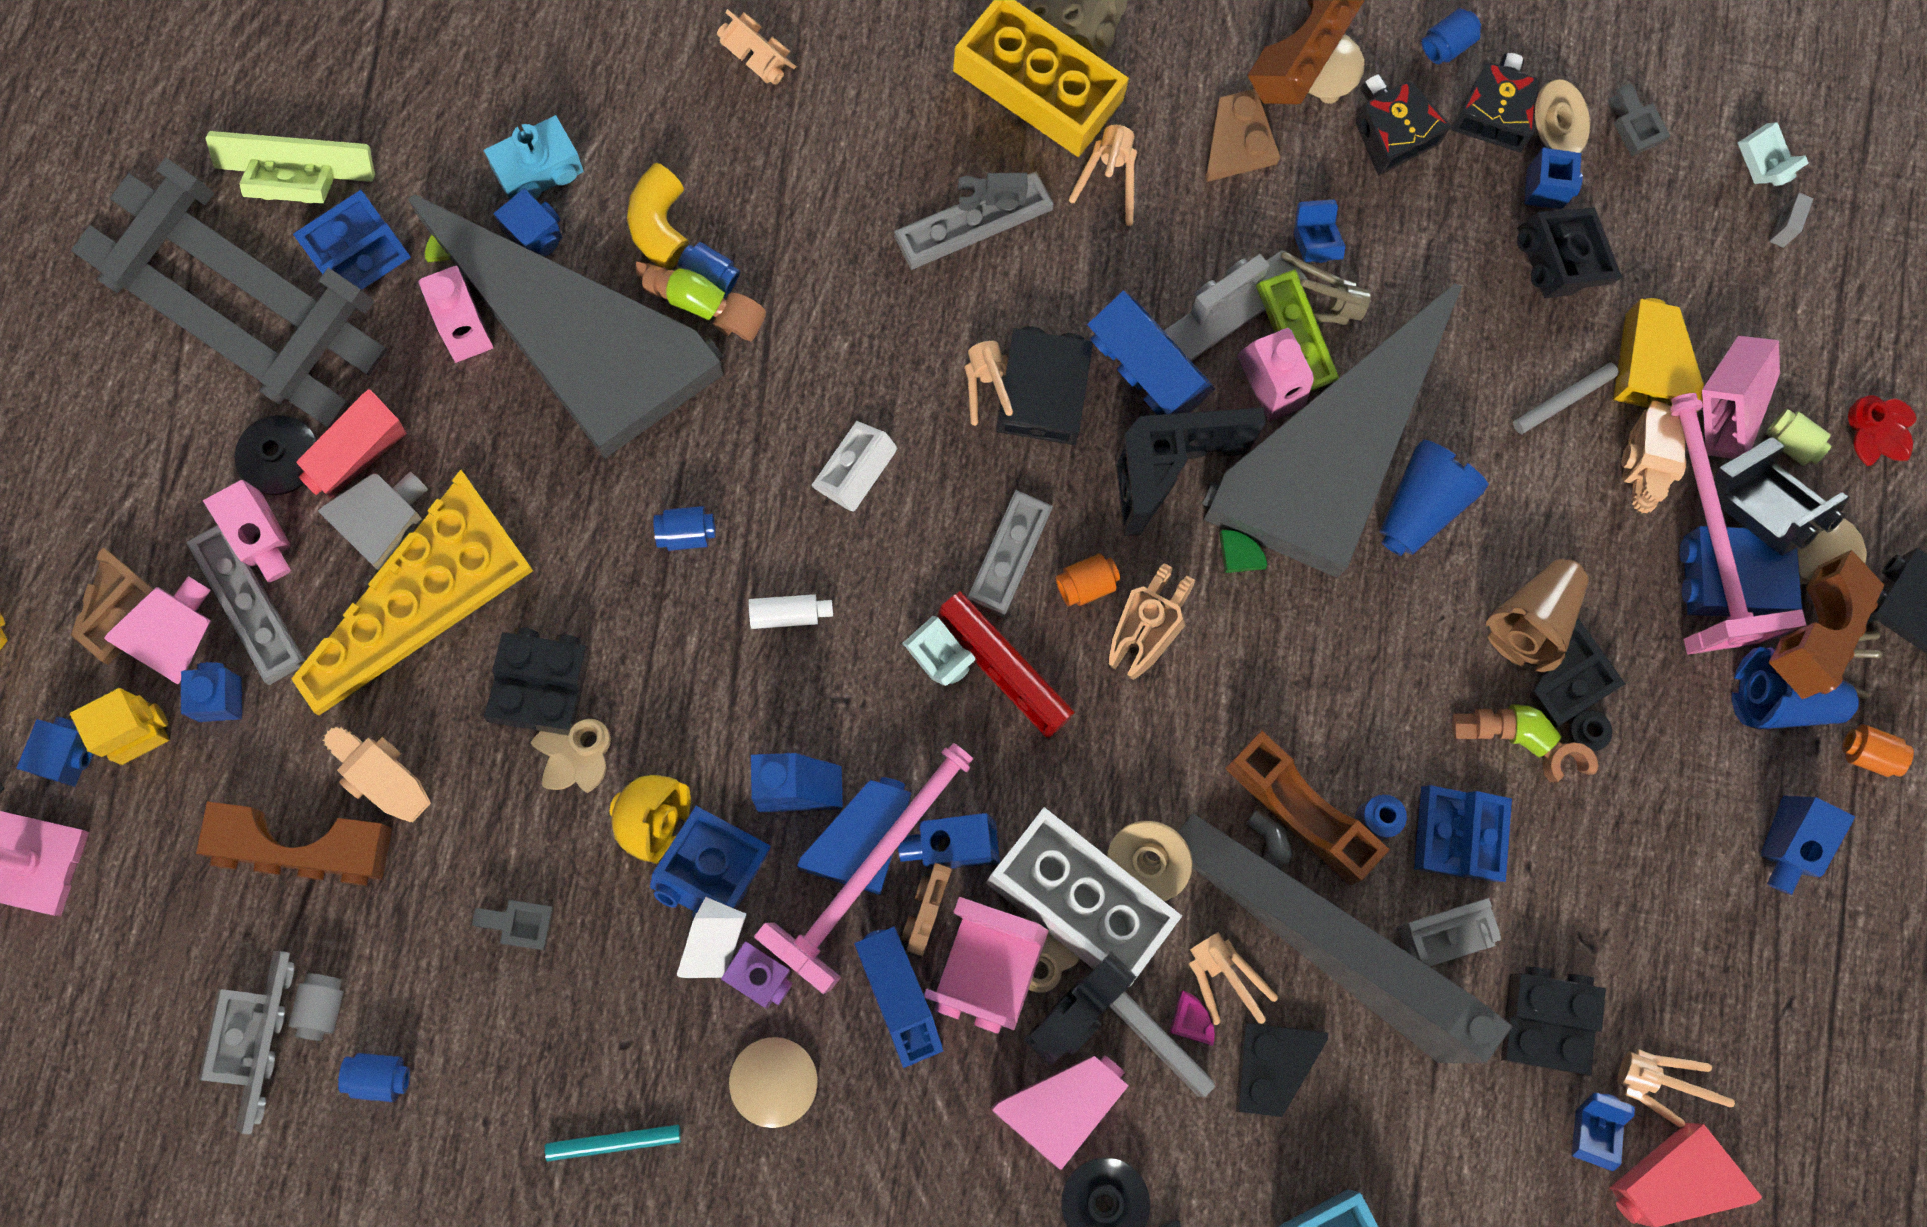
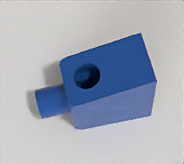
[1761,795,1855,895]
[898,813,1000,870]

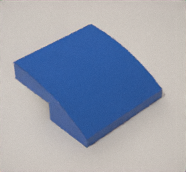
[293,190,411,290]
[1414,785,1512,882]

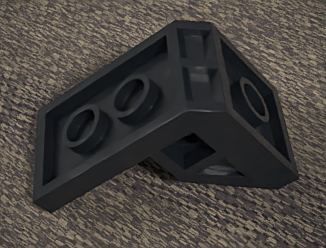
[1115,407,1266,536]

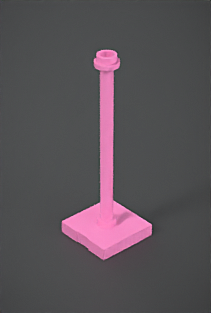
[1670,393,1807,655]
[754,743,973,994]
[0,811,89,917]

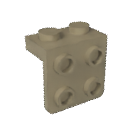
[1029,0,1127,61]

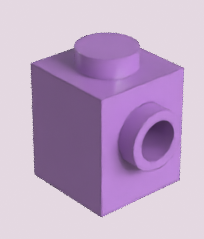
[721,941,793,1009]

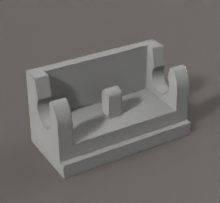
[1398,898,1501,967]

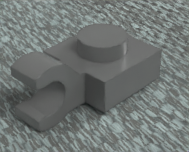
[1608,84,1671,157]
[958,173,1028,211]
[472,900,554,951]

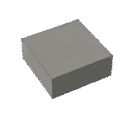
[1769,193,1813,248]

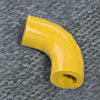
[627,163,689,270]

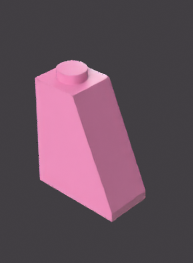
[1702,336,1780,459]
[990,1055,1129,1170]

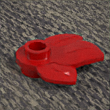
[1848,395,1917,466]

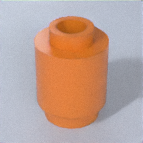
[1055,553,1120,606]
[1842,724,1914,777]

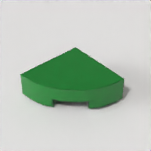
[1219,530,1268,573]

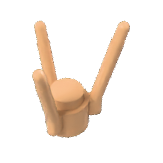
[1069,125,1137,227]
[964,341,1013,426]
[1189,932,1278,1025]
[1617,1049,1735,1128]

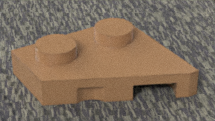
[1205,89,1280,182]
[71,547,154,665]
[901,863,952,958]

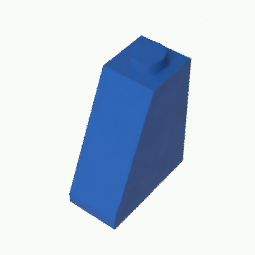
[751,753,843,812]
[797,777,911,896]
[854,926,943,1068]

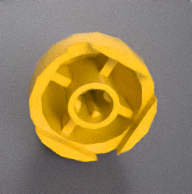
[610,775,691,864]

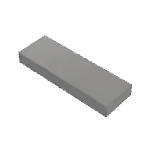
[967,490,1053,618]
[1109,991,1216,1097]

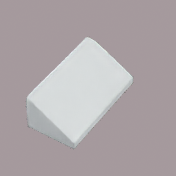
[812,421,897,512]
[677,897,746,978]

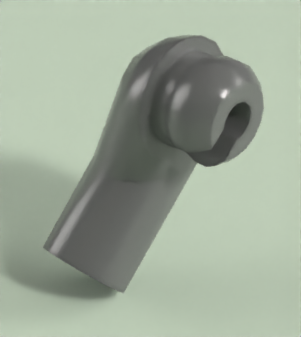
[1245,807,1292,869]

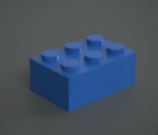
[1087,290,1216,415]

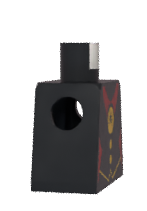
[1451,53,1539,153]
[1356,75,1451,175]

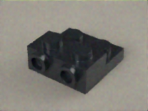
[1517,207,1622,298]
[484,627,590,736]
[1501,966,1606,1076]

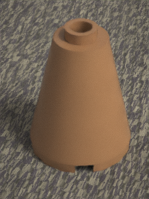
[1486,559,1589,672]

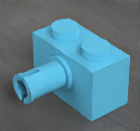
[484,115,584,200]

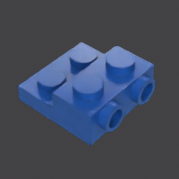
[650,806,771,918]

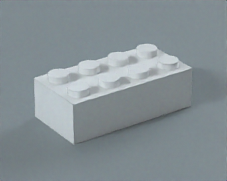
[986,807,1182,986]

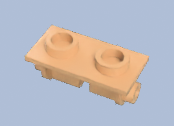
[717,9,797,85]

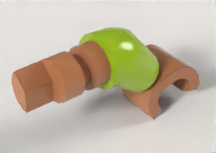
[636,261,766,342]
[1452,704,1598,782]

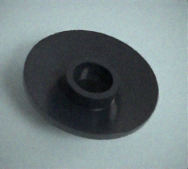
[234,415,317,495]
[1061,1158,1150,1227]

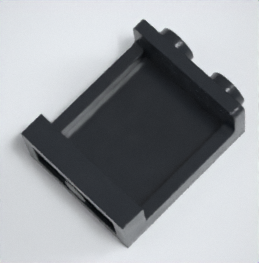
[996,326,1093,445]
[1714,437,1850,556]
[1867,548,1927,654]

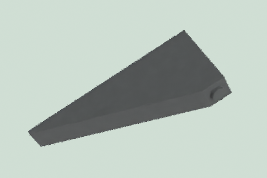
[408,194,723,459]
[1202,283,1462,578]
[1177,813,1512,1063]

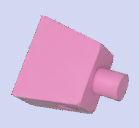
[418,266,494,363]
[1237,328,1314,422]
[203,480,291,582]
[104,576,211,684]

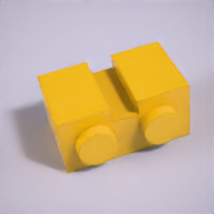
[70,688,170,765]

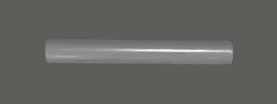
[1513,362,1619,434]

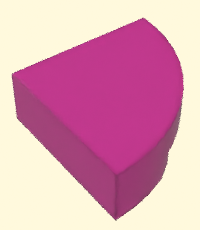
[1169,991,1215,1046]

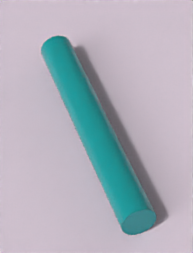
[545,1124,681,1161]

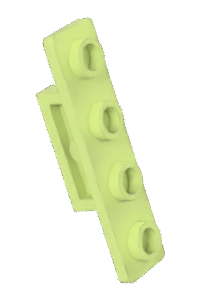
[206,131,375,203]

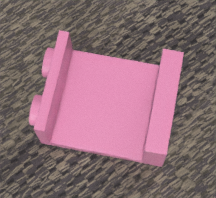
[924,897,1049,1034]

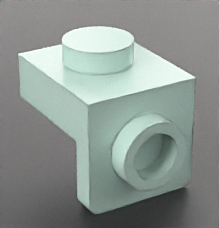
[1738,122,1809,186]
[902,616,976,686]

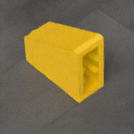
[1613,298,1704,412]

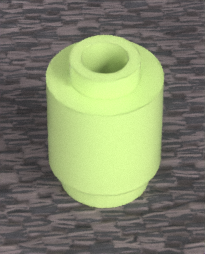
[1765,408,1832,466]

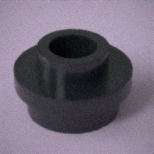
[1569,710,1612,752]

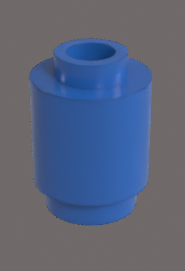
[1421,8,1481,64]
[678,242,741,298]
[653,506,716,551]
[1355,795,1407,841]
[338,1053,410,1102]

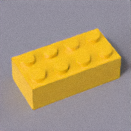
[953,0,1129,158]

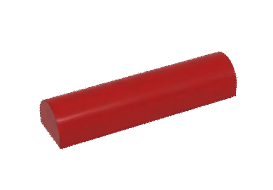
[937,591,1076,738]

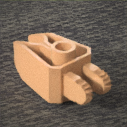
[1621,400,1687,514]
[1109,563,1195,680]
[323,726,431,822]

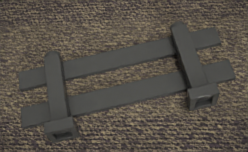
[70,157,388,428]

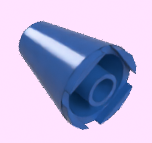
[1379,439,1489,556]
[1732,647,1859,729]

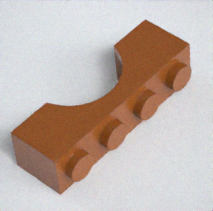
[1247,0,1365,104]
[1769,550,1884,699]
[1225,731,1390,886]
[196,802,392,886]

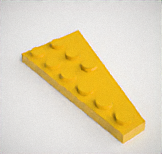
[291,470,533,716]

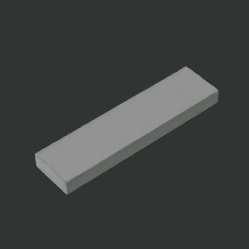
[894,171,1054,270]
[186,525,305,685]

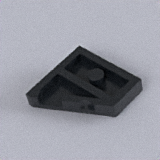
[1530,618,1625,728]
[1236,1023,1328,1117]

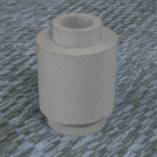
[288,973,344,1041]

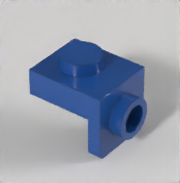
[1294,199,1345,263]
[1572,1093,1635,1171]

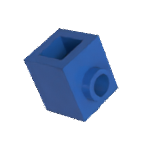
[1524,148,1582,210]
[494,188,563,257]
[181,662,242,722]
[16,716,93,787]

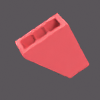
[296,389,407,499]
[1610,1123,1762,1227]

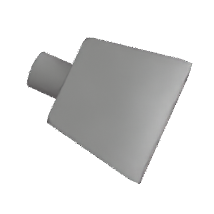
[318,471,428,571]

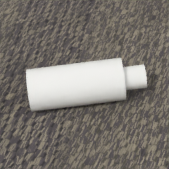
[749,594,833,629]

